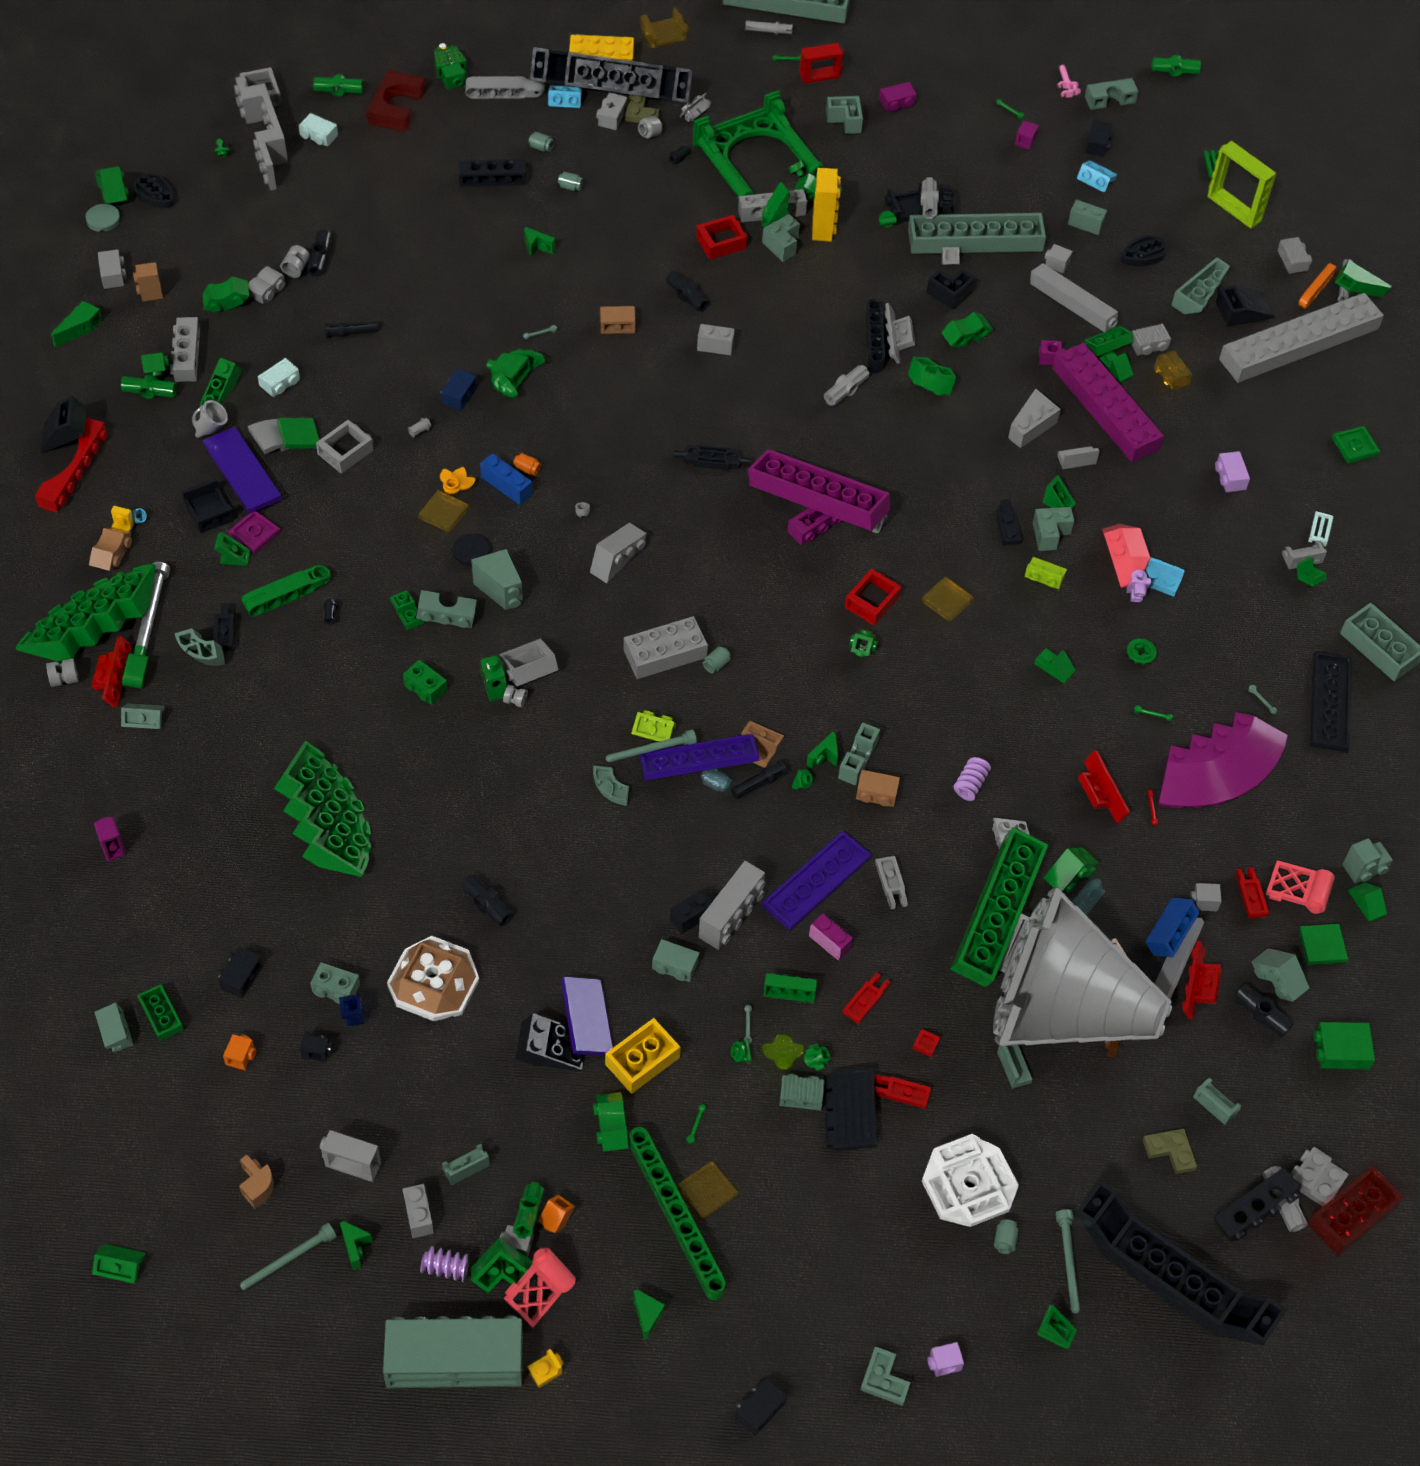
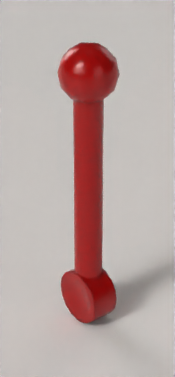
[1147,790,1159,826]

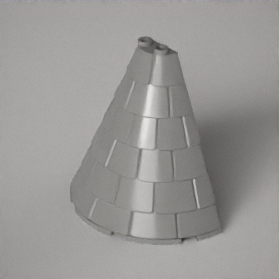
[993,888,1172,1046]

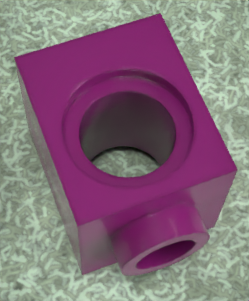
[1015,121,1039,150]
[1039,340,1065,365]

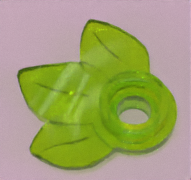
[762,1034,804,1069]

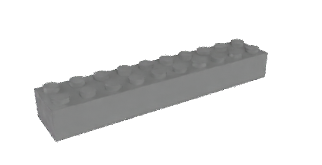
[1219,293,1384,383]

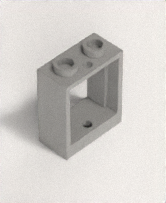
[240,67,282,107]
[316,420,373,474]
[499,638,558,686]
[320,1130,381,1182]

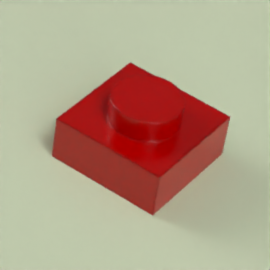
[913,1029,941,1057]

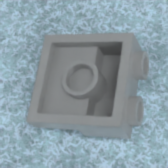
[1290,1147,1349,1209]

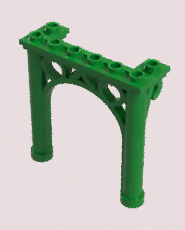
[693,90,825,200]

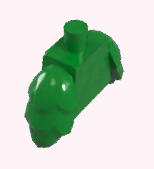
[487,349,545,398]

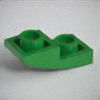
[390,590,424,631]

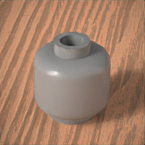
[638,116,662,139]

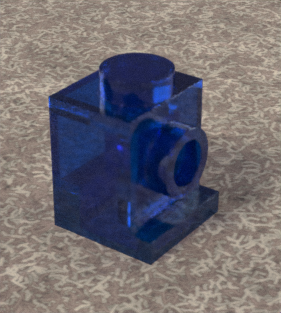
[339,994,364,1026]

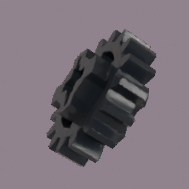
[937,185,955,215]

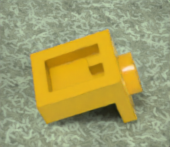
[111,506,134,532]
[527,1349,564,1388]

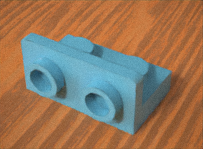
[548,85,582,108]
[1077,161,1118,192]
[1145,557,1185,597]

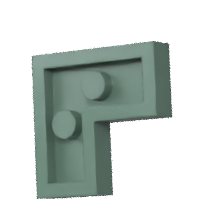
[860,1347,910,1406]

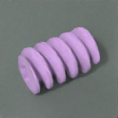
[954,757,991,801]
[420,1246,469,1282]

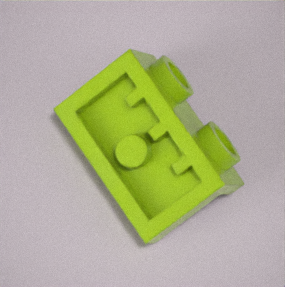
[1025,557,1067,589]
[631,710,676,742]

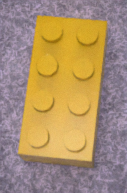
[569,35,634,61]
[812,168,841,241]

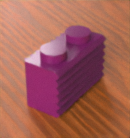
[879,82,917,112]
[94,817,126,861]
[809,914,852,961]

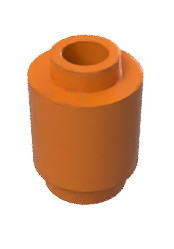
[513,453,541,476]

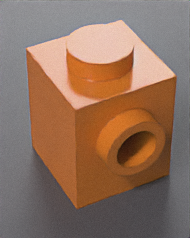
[223,1034,256,1070]
[538,1195,575,1233]

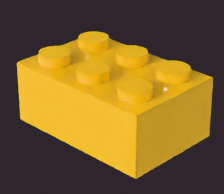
[605,1018,680,1094]

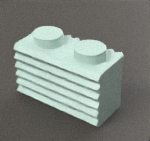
[299,113,338,147]
[258,358,300,397]

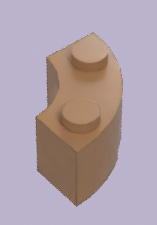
[89,527,132,571]

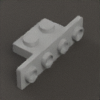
[884,303,915,364]

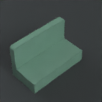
[121,703,165,729]
[997,1045,1033,1088]

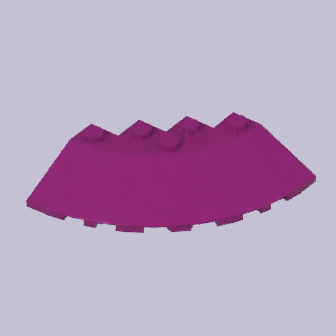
[1158,712,1288,808]

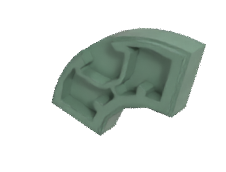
[593,765,629,806]

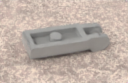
[875,856,908,909]

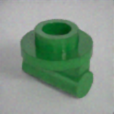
[214,139,231,157]
[879,211,897,227]
[792,769,813,790]
[731,1040,752,1063]

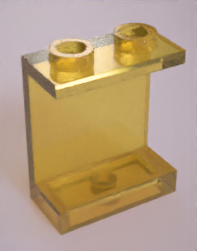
[640,8,688,48]

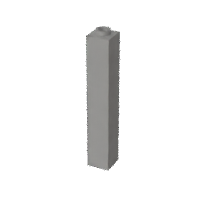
[1030,263,1118,333]

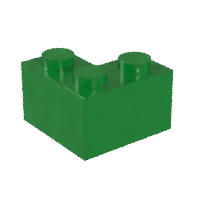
[95,167,128,204]
[1043,847,1099,894]
[471,1237,534,1293]

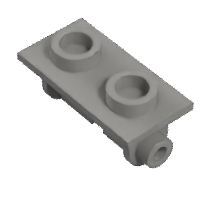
[680,93,711,122]

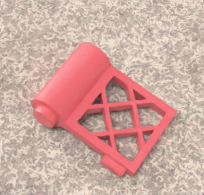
[1266,860,1335,914]
[504,1248,576,1328]

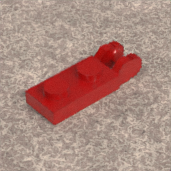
[1235,867,1269,919]
[842,973,891,1025]
[874,1075,931,1109]

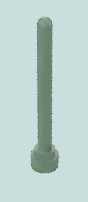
[606,729,697,762]
[1055,1209,1080,1314]
[240,1223,337,1290]

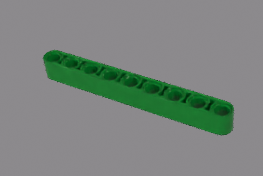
[629,1127,725,1301]

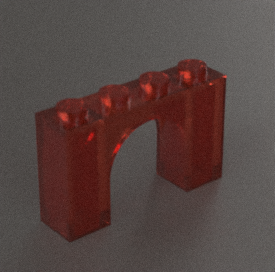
[366,69,425,132]

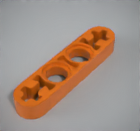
[1298,263,1337,309]

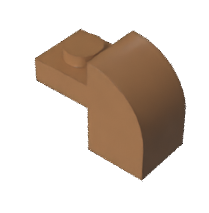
[239,1155,274,1209]

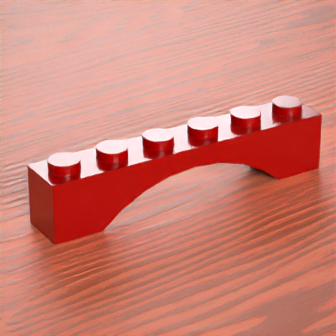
[35,417,108,513]

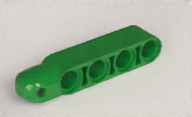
[241,565,331,617]

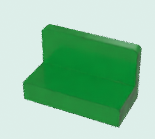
[92,1244,146,1284]

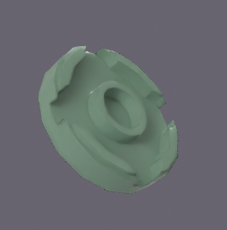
[85,204,120,232]

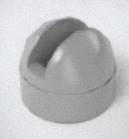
[575,502,590,518]

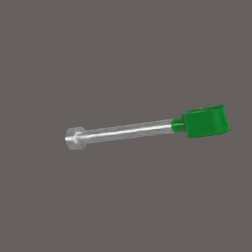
[122,562,170,689]

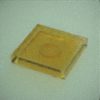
[418,490,469,533]
[921,577,973,622]
[678,1161,738,1220]

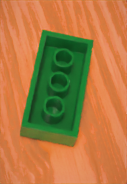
[1085,326,1133,356]
[763,973,817,1003]
[137,984,184,1042]

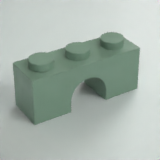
[1085,78,1138,110]
[416,590,476,628]
[838,722,880,786]

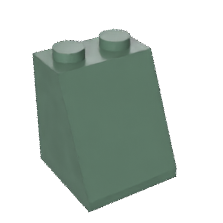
[471,549,523,610]

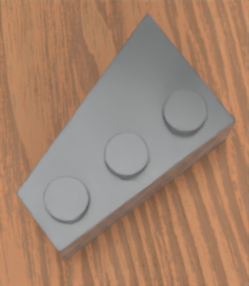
[1008,389,1061,448]
[590,523,647,583]

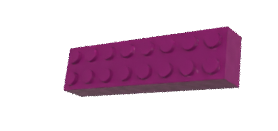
[1053,343,1164,462]
[748,449,891,531]

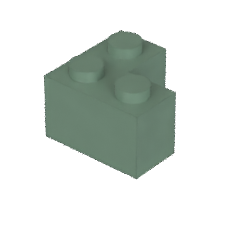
[826,96,863,134]
[762,214,800,262]
[1032,507,1074,551]
[1342,838,1393,883]
[1251,948,1309,1002]

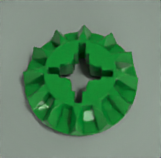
[1126,639,1157,665]

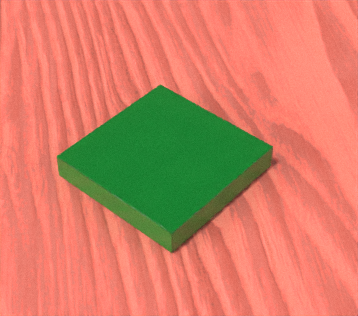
[277,418,319,449]
[1332,426,1380,463]
[1299,924,1348,965]

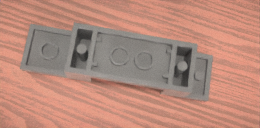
[234,77,288,190]

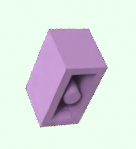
[1215,451,1250,492]

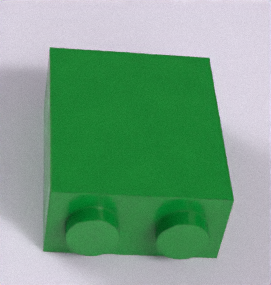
[1313,1022,1375,1069]

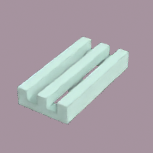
[1308,511,1333,546]

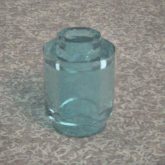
[701,769,731,793]

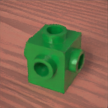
[849,629,878,657]

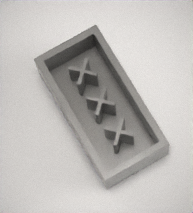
[624,616,708,679]
[699,861,766,950]

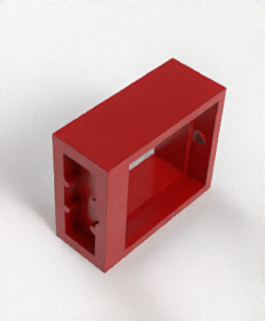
[800,43,844,84]
[696,215,748,260]
[845,569,901,626]

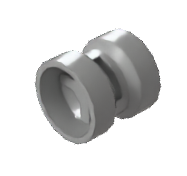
[503,685,528,708]

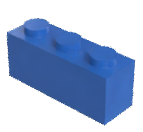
[480,453,533,505]
[1145,898,1199,957]

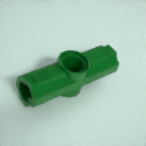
[1151,55,1201,77]
[313,74,364,96]
[121,375,177,399]
[513,1182,544,1239]

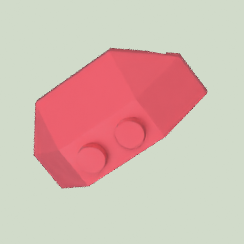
[1102,524,1151,588]

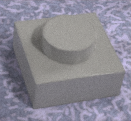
[942,247,959,264]

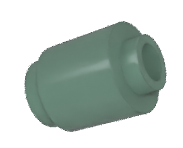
[529,132,554,152]
[558,171,583,192]
[703,646,731,673]
[994,1219,1018,1254]

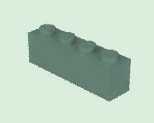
[1171,257,1230,314]

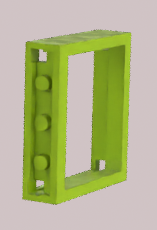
[1207,141,1276,229]

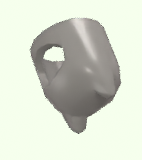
[192,400,228,438]

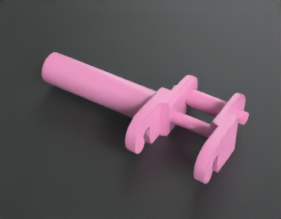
[1058,65,1081,98]

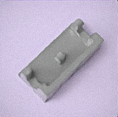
[1282,541,1327,569]

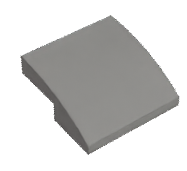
[248,419,287,454]

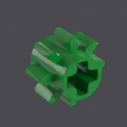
[804,1043,830,1071]

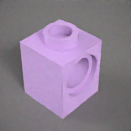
[927,1342,964,1377]

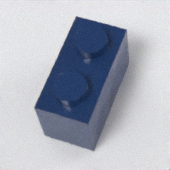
[440,369,477,411]

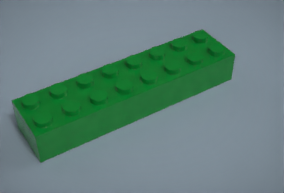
[950,827,1048,987]

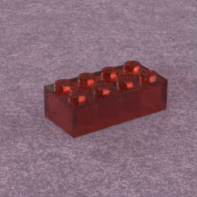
[1307,1166,1404,1257]

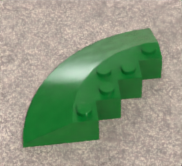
[15,564,156,661]
[274,740,371,877]

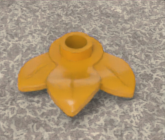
[440,467,476,494]

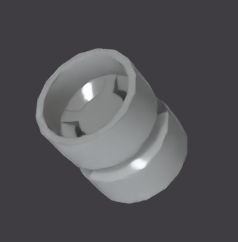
[280,245,310,278]
[46,658,79,688]

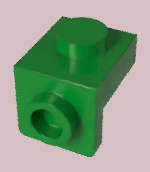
[1297,557,1327,587]

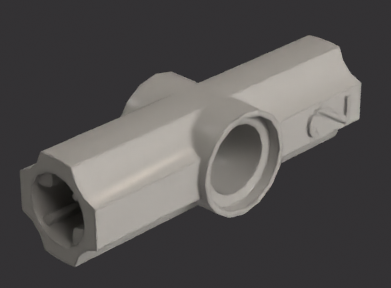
[921,177,939,219]
[824,365,869,406]
[1262,1166,1307,1232]

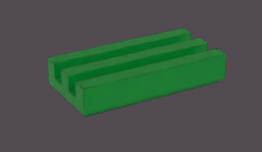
[1203,150,1219,178]

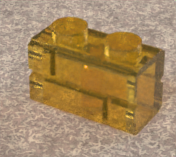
[1154,350,1192,391]

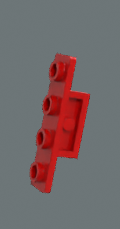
[91,636,132,708]
[1078,751,1130,823]
[1182,941,1222,1020]

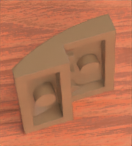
[741,721,784,767]

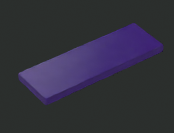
[202,427,282,514]
[640,734,760,781]
[761,831,872,931]

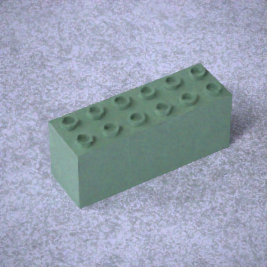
[383,1316,523,1388]

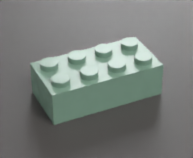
[1340,603,1420,682]

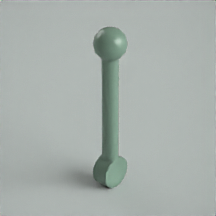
[523,325,557,339]
[1248,685,1277,714]
[744,1004,752,1045]

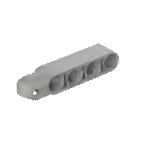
[465,76,545,99]

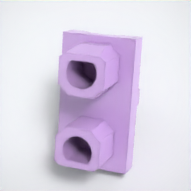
[1126,570,1151,602]

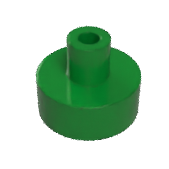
[788,160,805,177]

